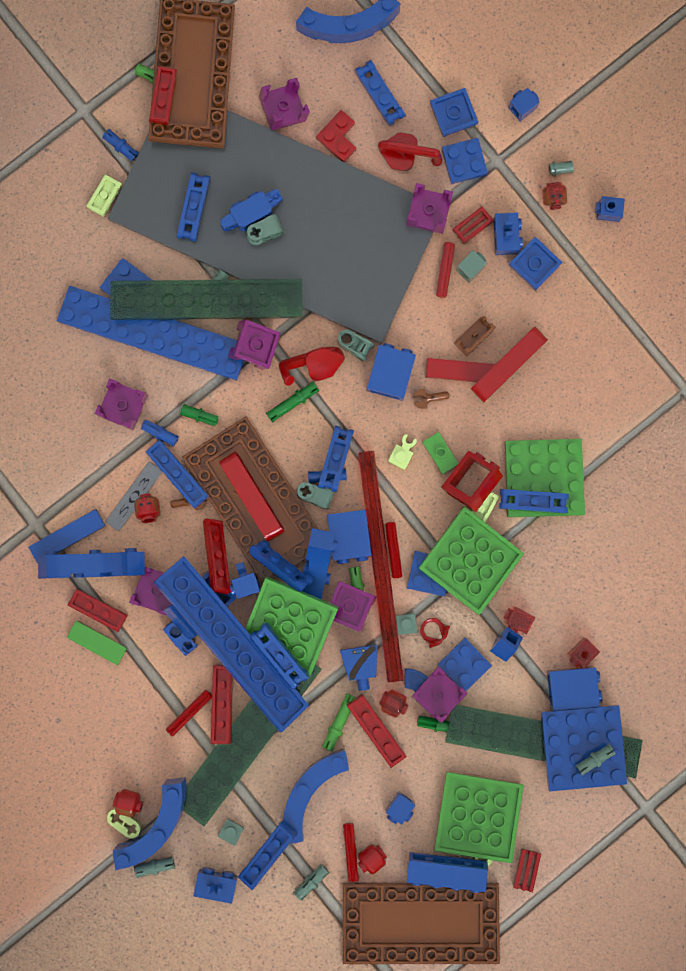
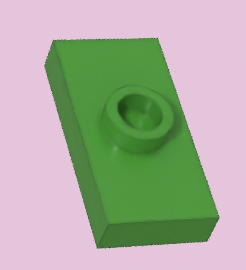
[422,432,459,475]

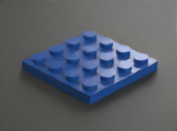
[541,705,627,792]

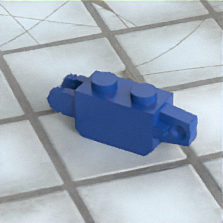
[220,189,283,232]

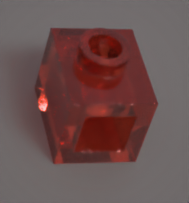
[503,606,536,635]
[567,638,600,668]

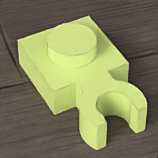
[388,434,417,470]

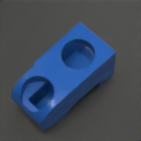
[163,621,198,656]

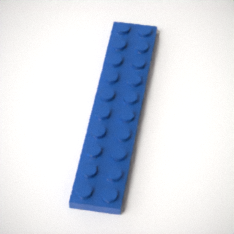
[57,286,244,381]
[153,556,309,732]

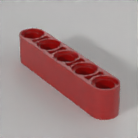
[471,326,548,403]
[219,451,285,542]

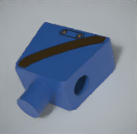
[340,645,377,691]

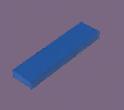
[145,439,209,509]
[29,509,106,564]
[238,821,297,890]

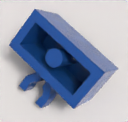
[493,213,523,255]
[230,562,261,599]
[193,867,238,904]

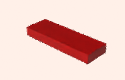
[149,66,177,125]
[67,588,128,632]

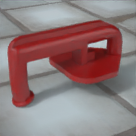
[378,132,442,171]
[279,347,345,386]

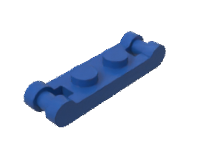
[354,60,406,126]
[177,172,211,242]
[318,426,354,492]
[498,489,569,514]
[249,540,314,592]
[250,622,310,689]

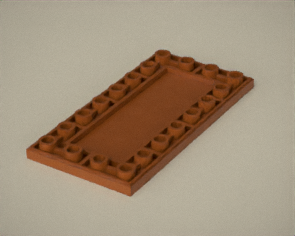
[148,0,235,149]
[182,416,318,584]
[343,883,500,964]

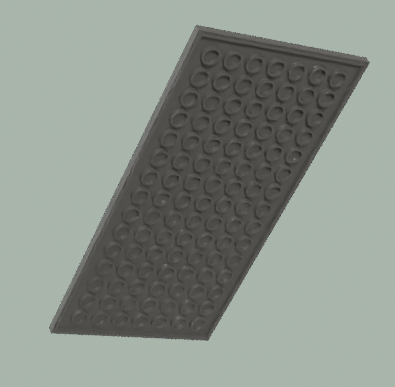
[107,110,434,344]

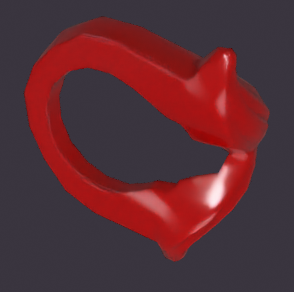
[420,618,450,648]

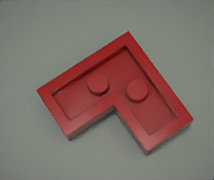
[316,110,356,163]

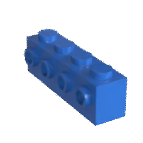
[407,852,488,893]

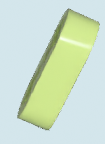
[107,808,142,838]

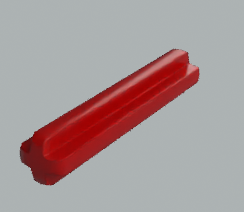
[436,242,455,298]
[385,522,403,579]
[166,690,212,736]
[343,823,359,882]

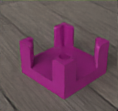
[258,78,310,131]
[406,183,453,234]
[228,320,281,370]
[94,378,148,430]
[129,566,170,615]
[330,581,377,632]
[411,667,468,723]

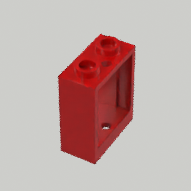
[441,450,503,512]

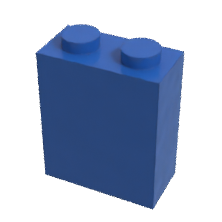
[367,343,416,401]
[327,510,372,564]
[547,667,602,711]

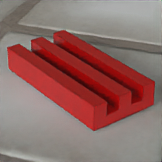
[452,206,494,245]
[513,848,541,893]

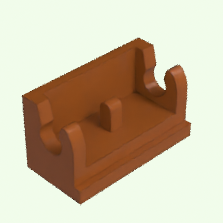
[454,316,496,357]

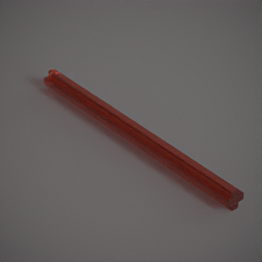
[358,451,404,683]

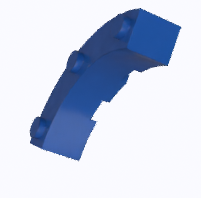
[296,0,401,43]
[302,528,338,599]
[38,548,145,579]
[283,748,349,844]
[113,777,187,870]

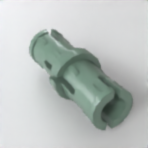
[575,744,616,776]
[134,856,175,878]
[293,864,330,901]

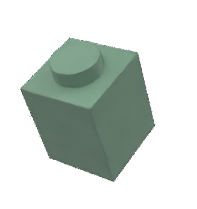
[456,250,487,283]

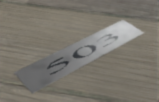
[105,462,162,531]

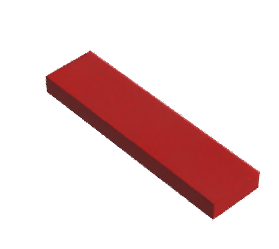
[426,358,495,382]
[203,518,231,594]
[210,665,233,744]
[347,694,407,768]

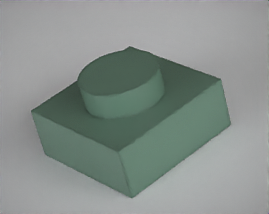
[396,614,417,635]
[218,818,244,846]

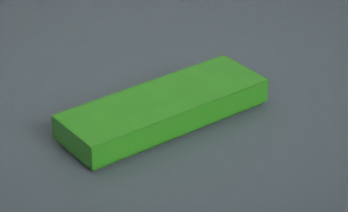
[67,621,127,665]

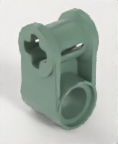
[247,214,284,245]
[337,330,375,362]
[297,482,335,510]

